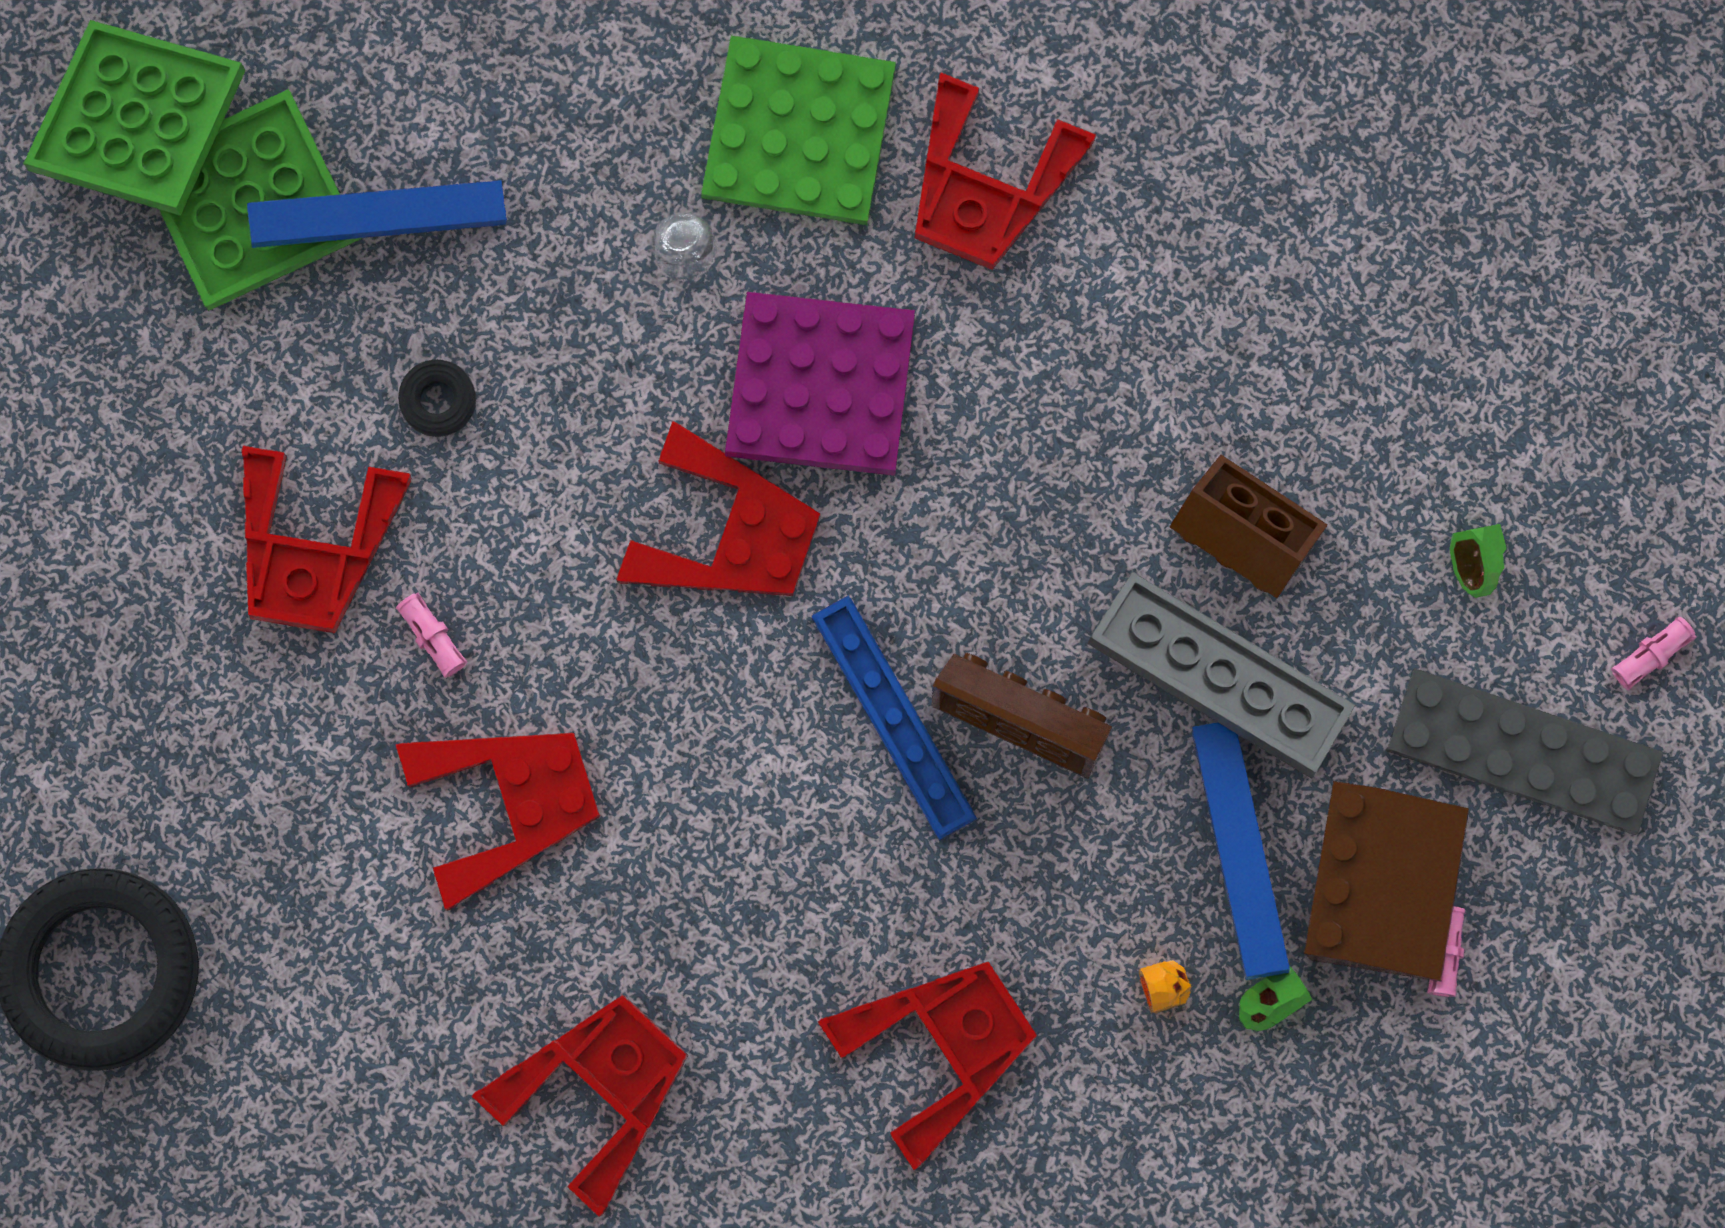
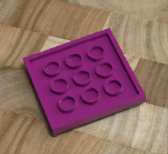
[725,292,915,476]

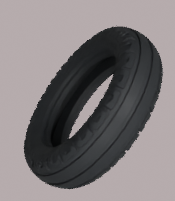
[0,868,199,1071]

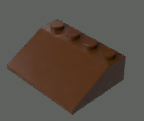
[931,653,1112,779]
[1304,781,1469,982]

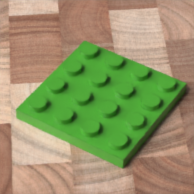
[23,20,246,216]
[701,35,896,225]
[159,89,362,311]

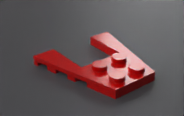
[914,73,1096,270]
[616,421,821,596]
[242,446,412,633]
[396,733,600,911]
[817,961,1038,1170]
[472,995,688,1217]

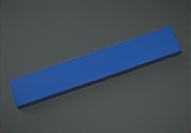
[247,180,507,248]
[811,595,977,841]
[1191,722,1290,980]

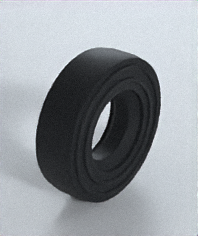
[398,359,476,437]

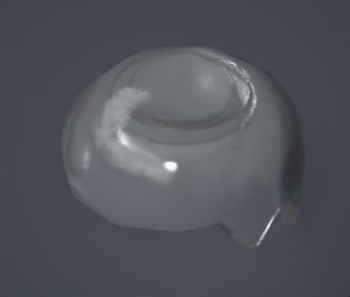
[652,212,718,282]

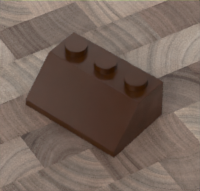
[1169,454,1328,598]

